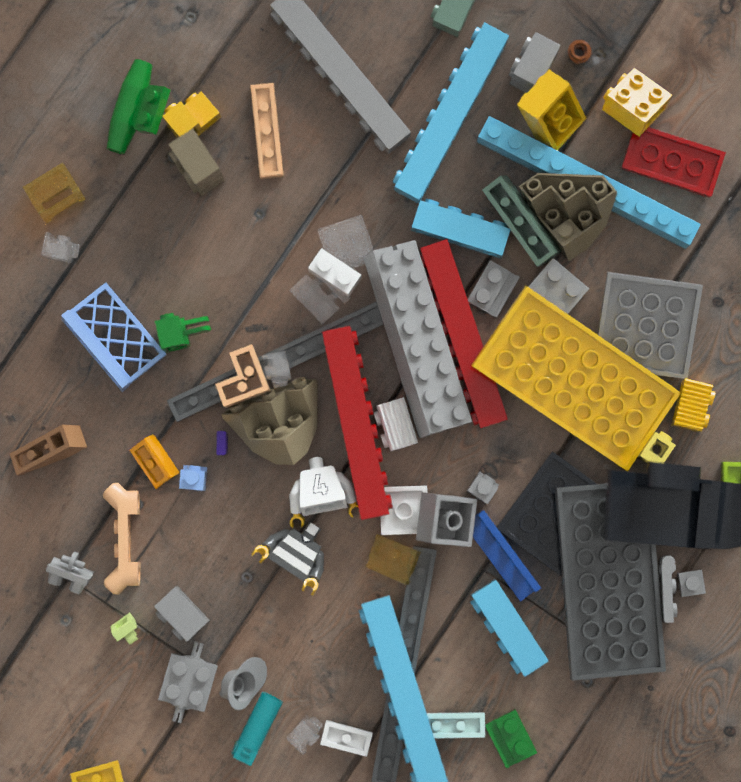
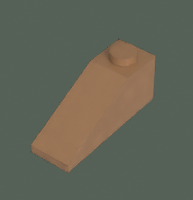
[10,425,87,476]

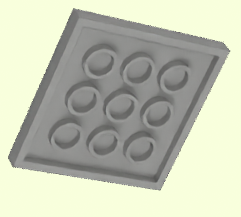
[597,272,703,379]

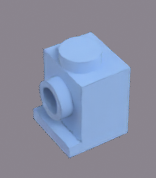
[179,465,208,491]

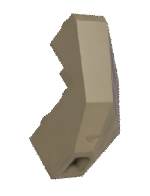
[518,173,617,261]
[221,377,318,465]

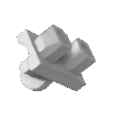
[46,552,94,594]

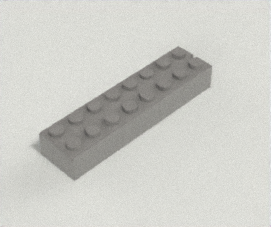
[363,240,472,438]

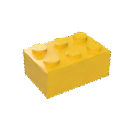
[517,70,587,151]

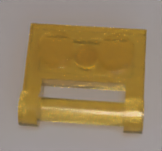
[23,162,86,224]

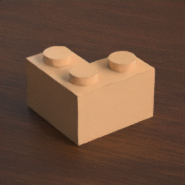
[215,344,270,408]

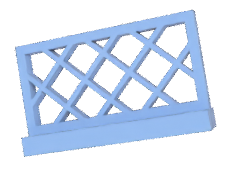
[61,283,166,392]

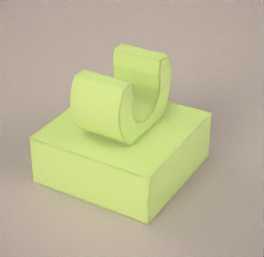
[110,612,138,645]

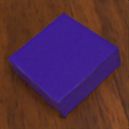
[217,431,228,456]

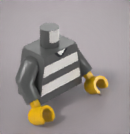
[251,522,324,595]

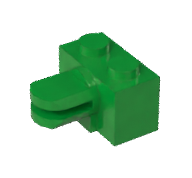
[155,313,211,353]

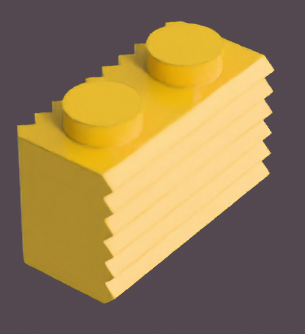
[671,378,715,432]

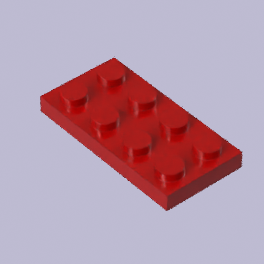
[621,127,726,198]

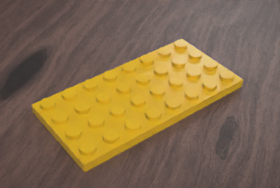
[471,286,681,471]

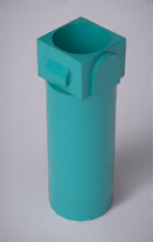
[231,691,283,766]

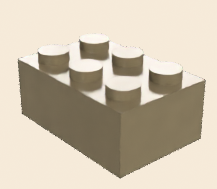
[168,129,225,196]

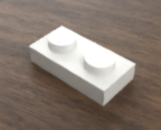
[320,720,373,757]

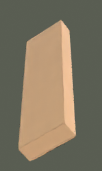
[250,83,284,179]

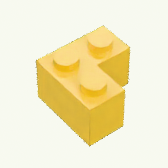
[162,91,221,138]

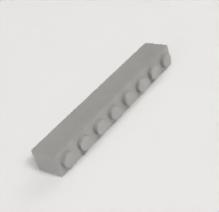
[270,0,411,154]

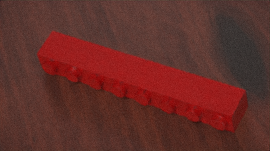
[420,239,508,429]
[322,326,393,520]

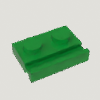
[485,709,537,769]

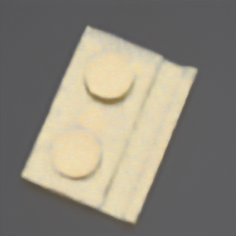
[365,534,421,585]

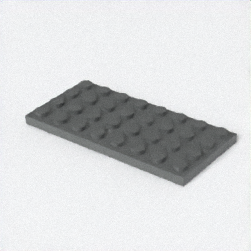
[555,483,666,681]

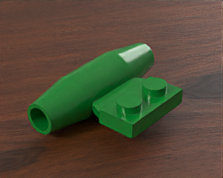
[106,59,171,155]

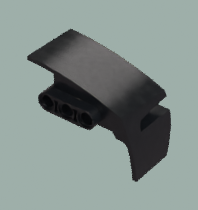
[604,461,741,549]

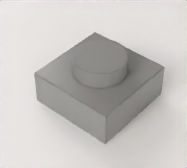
[677,569,706,597]

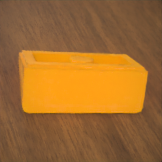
[129,434,179,489]

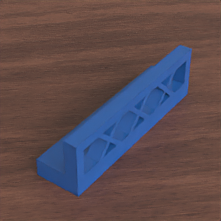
[473,510,541,602]

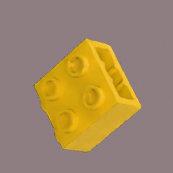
[602,68,672,137]

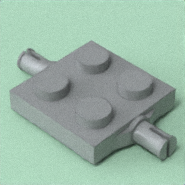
[158,641,218,723]

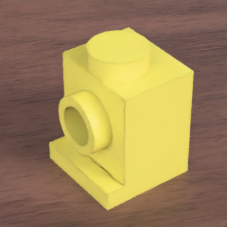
[638,431,676,464]

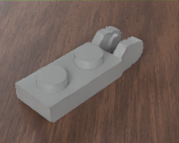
[658,555,677,623]

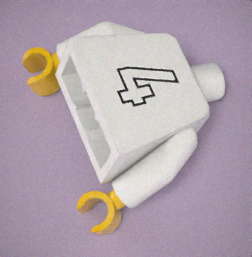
[289,457,359,528]

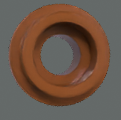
[568,40,591,64]

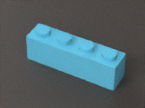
[411,199,510,259]
[470,579,549,677]

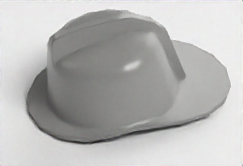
[219,657,267,710]

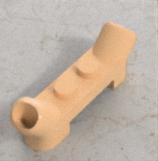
[103,483,141,595]

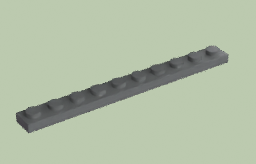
[167,301,384,422]
[371,546,437,782]

